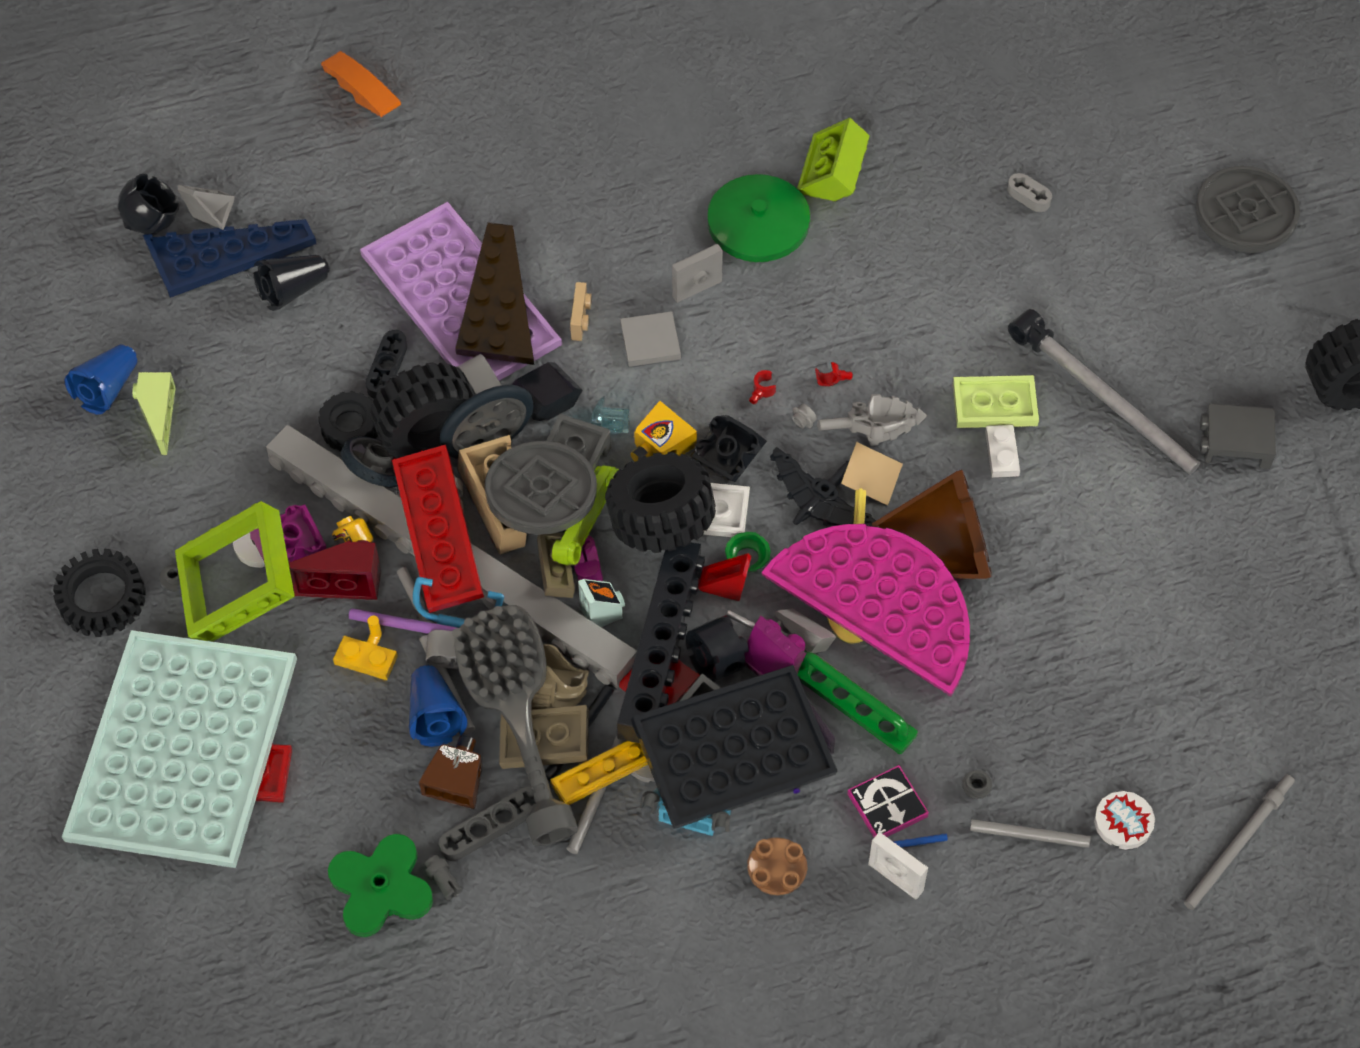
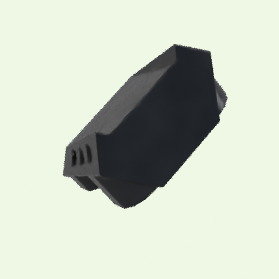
[512,362,583,421]
[690,415,767,482]

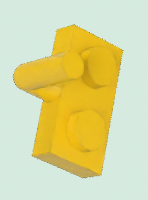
[333,615,398,680]

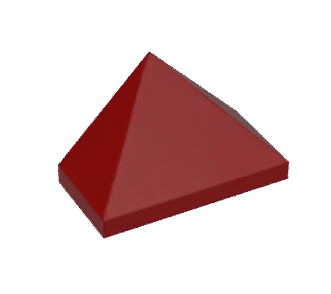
[698,553,752,601]

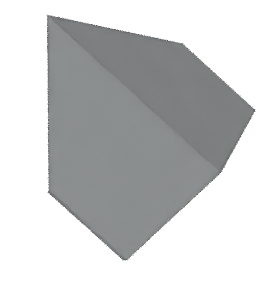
[178,185,235,230]

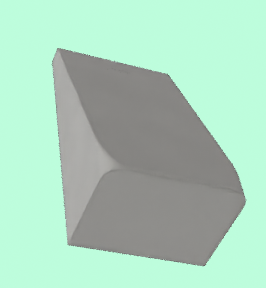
[775,608,836,653]

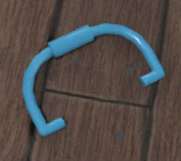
[413,577,504,628]

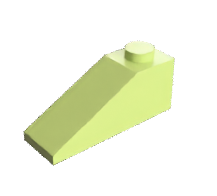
[133,372,176,455]

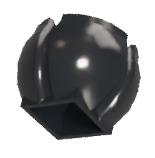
[117,174,179,235]

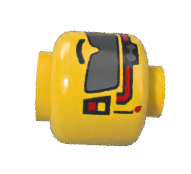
[332,516,374,545]

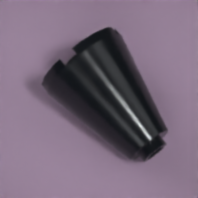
[253,255,330,311]

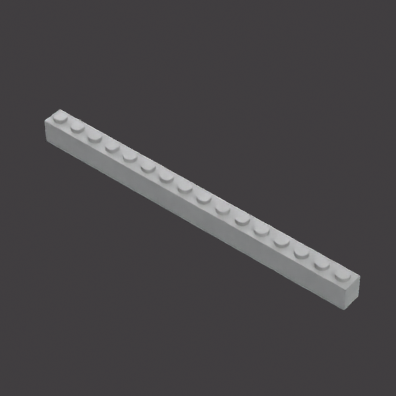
[266,424,637,689]

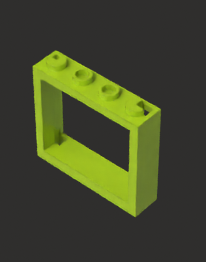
[175,501,295,642]

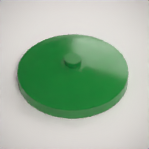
[708,174,810,262]

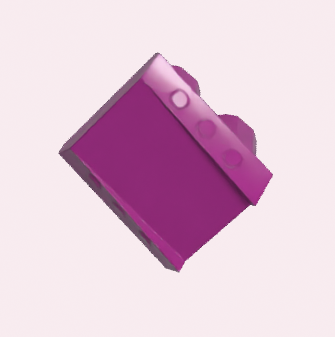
[250,504,326,562]
[744,616,806,676]

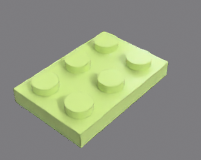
[953,375,1039,428]

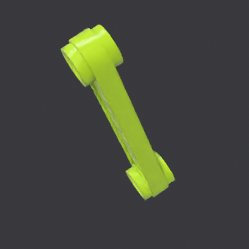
[552,465,619,566]

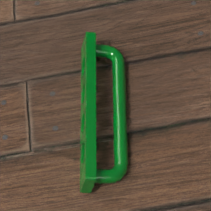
[797,650,918,754]

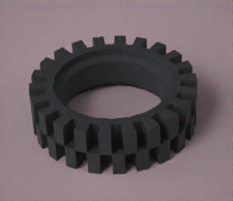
[53,548,146,637]

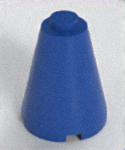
[64,344,137,415]
[409,665,467,747]

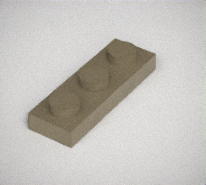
[537,533,575,598]

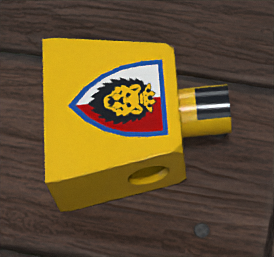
[631,401,697,462]

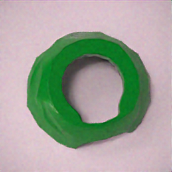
[725,532,771,572]

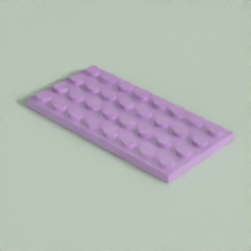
[360,202,562,381]

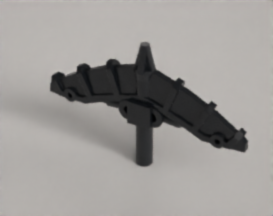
[770,447,876,527]

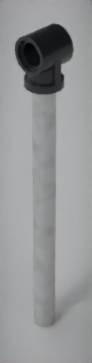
[1008,309,1200,475]

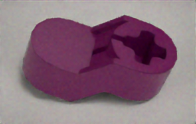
[574,536,603,581]

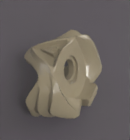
[531,644,589,710]

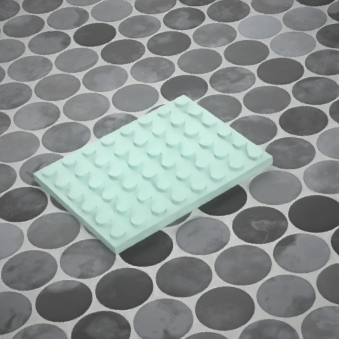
[62,630,297,868]

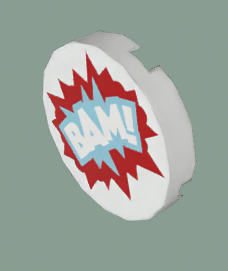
[1094,791,1155,850]

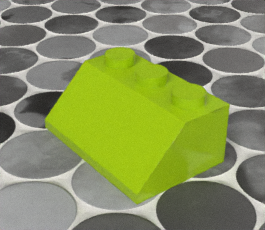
[797,118,870,201]

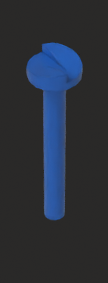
[893,834,948,848]

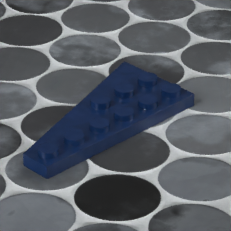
[143,219,317,298]

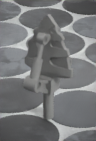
[817,394,927,446]

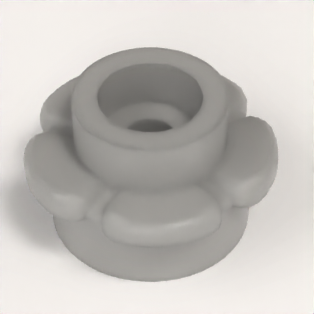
[792,404,817,429]

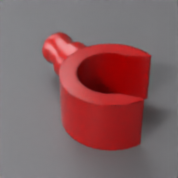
[815,362,853,387]
[749,370,776,405]

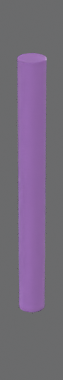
[349,608,457,634]

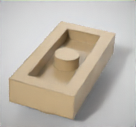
[570,282,592,341]

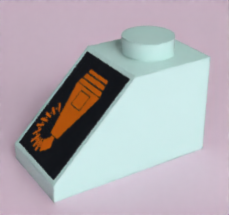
[578,579,625,627]

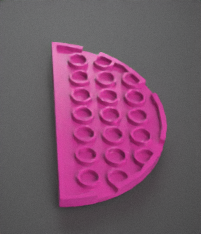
[761,524,970,696]

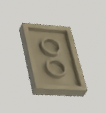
[499,705,589,769]

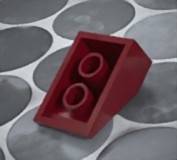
[289,540,381,600]

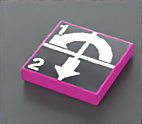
[848,765,929,838]

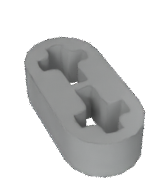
[1007,173,1052,212]

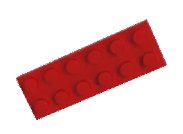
[392,445,484,613]

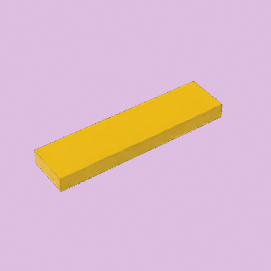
[550,741,648,805]

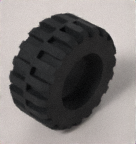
[1305,319,1360,410]
[370,362,477,458]
[605,452,716,553]

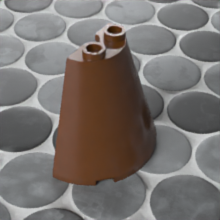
[872,470,992,579]

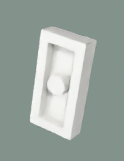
[985,425,1020,478]

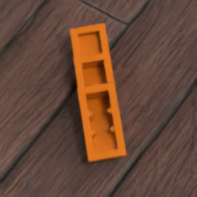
[321,51,401,117]

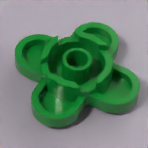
[328,834,433,937]

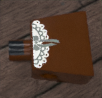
[419,735,482,809]

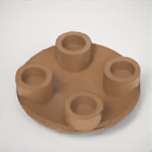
[747,838,807,895]

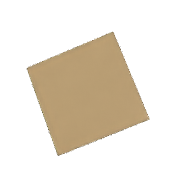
[841,442,903,506]

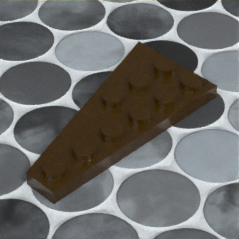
[455,222,534,365]

